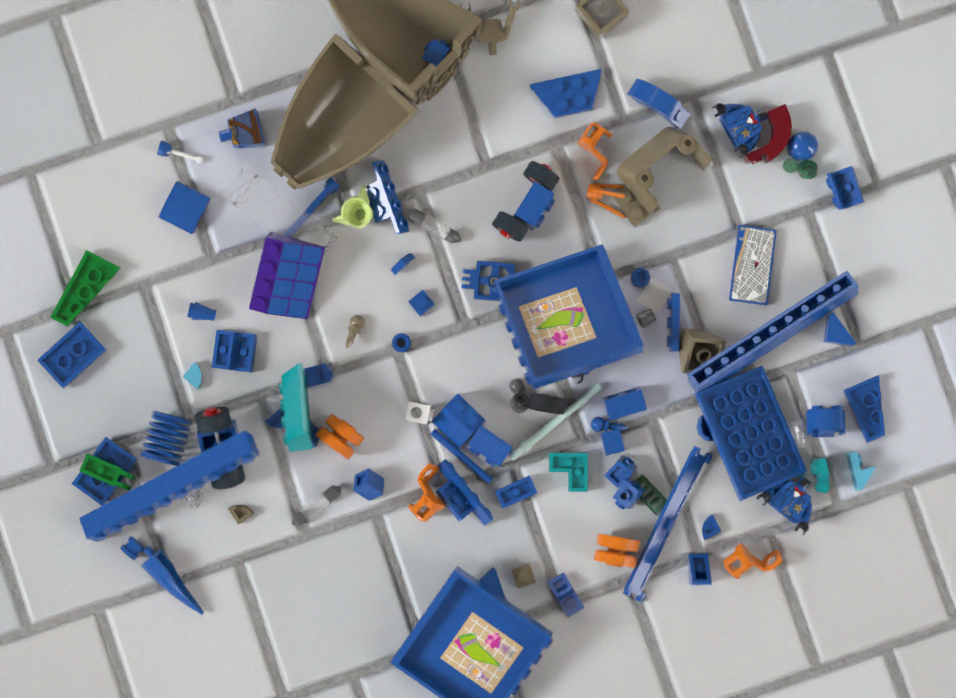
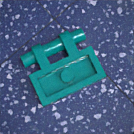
[810,457,830,493]

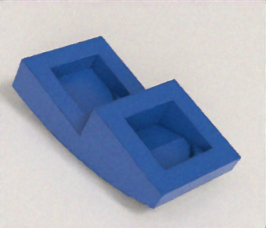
[547,572,584,617]

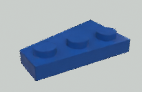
[843,375,885,443]

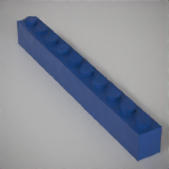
[687,271,858,393]
[79,431,260,542]

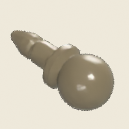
[346,315,365,348]

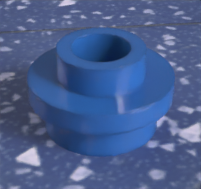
[392,333,411,353]

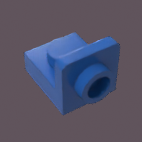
[304,362,333,387]
[604,455,637,488]

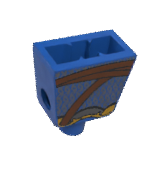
[219,108,266,149]

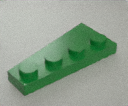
[50,250,121,327]

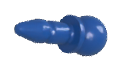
[591,417,628,432]

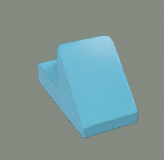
[845,451,876,491]

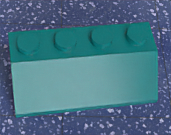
[279,363,313,452]

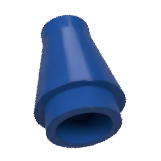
[187,302,216,321]

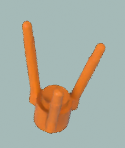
[586,182,626,218]

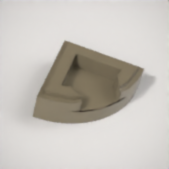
[228,505,255,524]

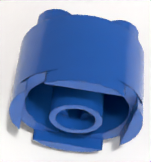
[806,405,846,437]

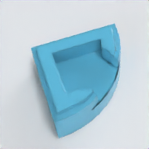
[183,362,202,389]

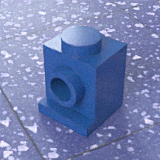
[613,478,645,510]

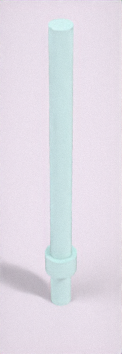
[509,383,603,461]

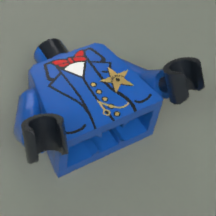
[712,103,768,159]
[756,476,812,535]

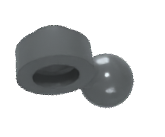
[509,378,530,413]

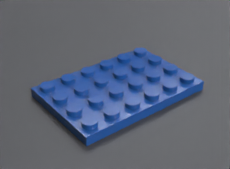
[695,366,807,501]

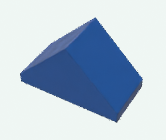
[823,313,856,347]
[688,553,712,585]

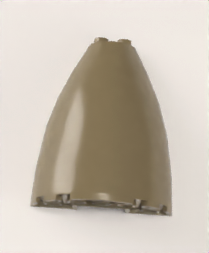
[328,0,482,105]
[271,33,420,190]

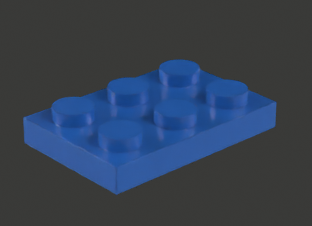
[37,322,106,389]
[72,437,138,506]

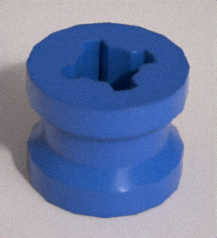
[120,536,145,560]

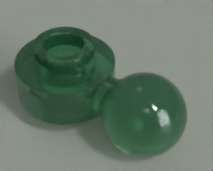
[783,158,818,179]

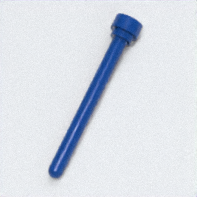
[283,177,341,237]

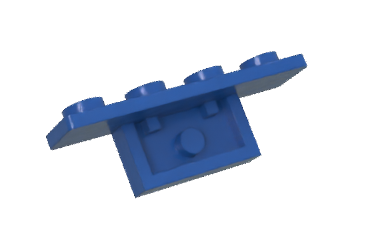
[366,161,409,234]
[435,459,494,525]

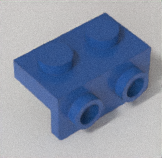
[826,166,864,210]

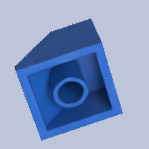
[431,394,486,448]
[468,425,513,467]

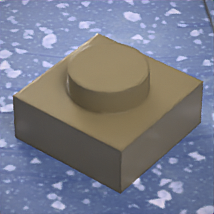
[512,564,536,588]

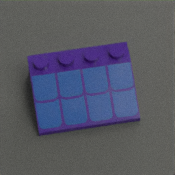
[249,232,326,319]

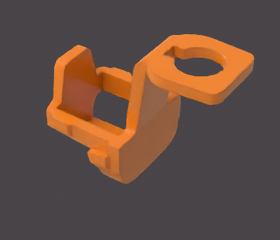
[577,123,612,181]
[408,463,445,522]
[723,543,783,579]

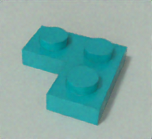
[549,453,588,492]

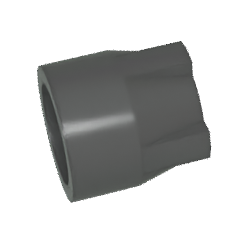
[636,309,656,328]

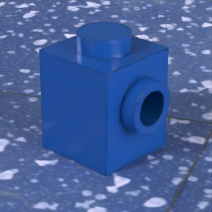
[421,39,451,67]

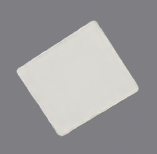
[637,278,672,314]

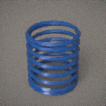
[140,411,193,466]

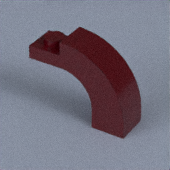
[743,104,792,165]

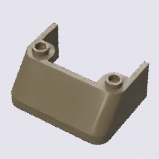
[617,126,713,214]

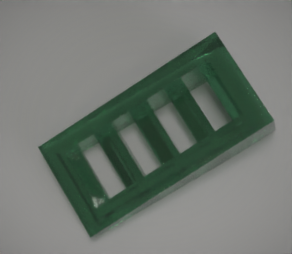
[635,474,667,516]

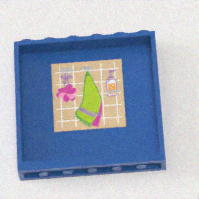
[492,244,644,390]
[390,566,553,698]

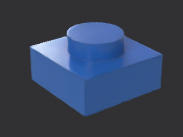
[408,290,435,317]

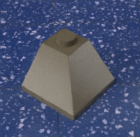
[679,329,726,373]

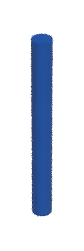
[430,429,493,484]

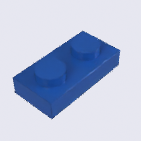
[495,475,538,509]

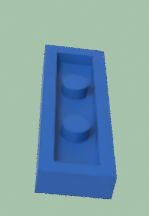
[666,293,680,352]

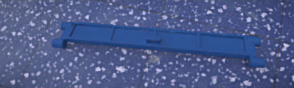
[622,446,713,603]

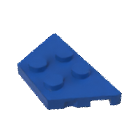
[529,69,602,118]

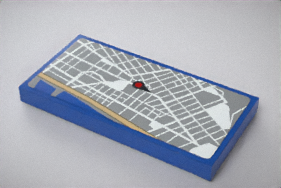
[729,225,777,306]

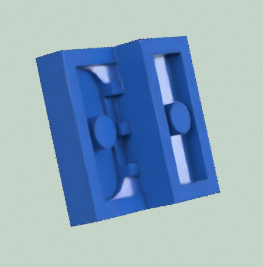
[159,181,211,234]
[211,330,258,373]

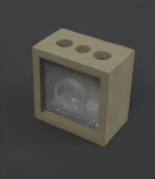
[575,0,630,40]

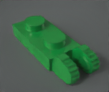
[79,453,137,491]

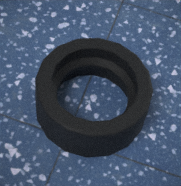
[528,393,567,414]

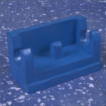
[603,387,647,421]

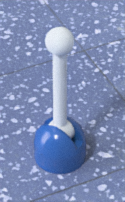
[157,140,204,164]

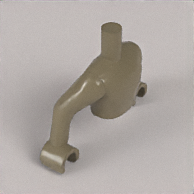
[460,0,520,55]

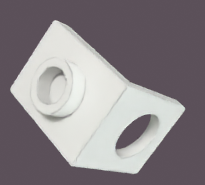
[405,401,434,425]

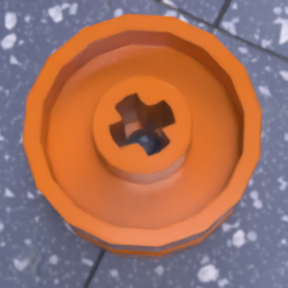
[315,413,365,460]
[594,533,640,568]

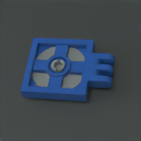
[461,261,515,302]

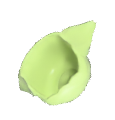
[332,185,373,228]

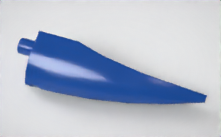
[141,546,204,615]

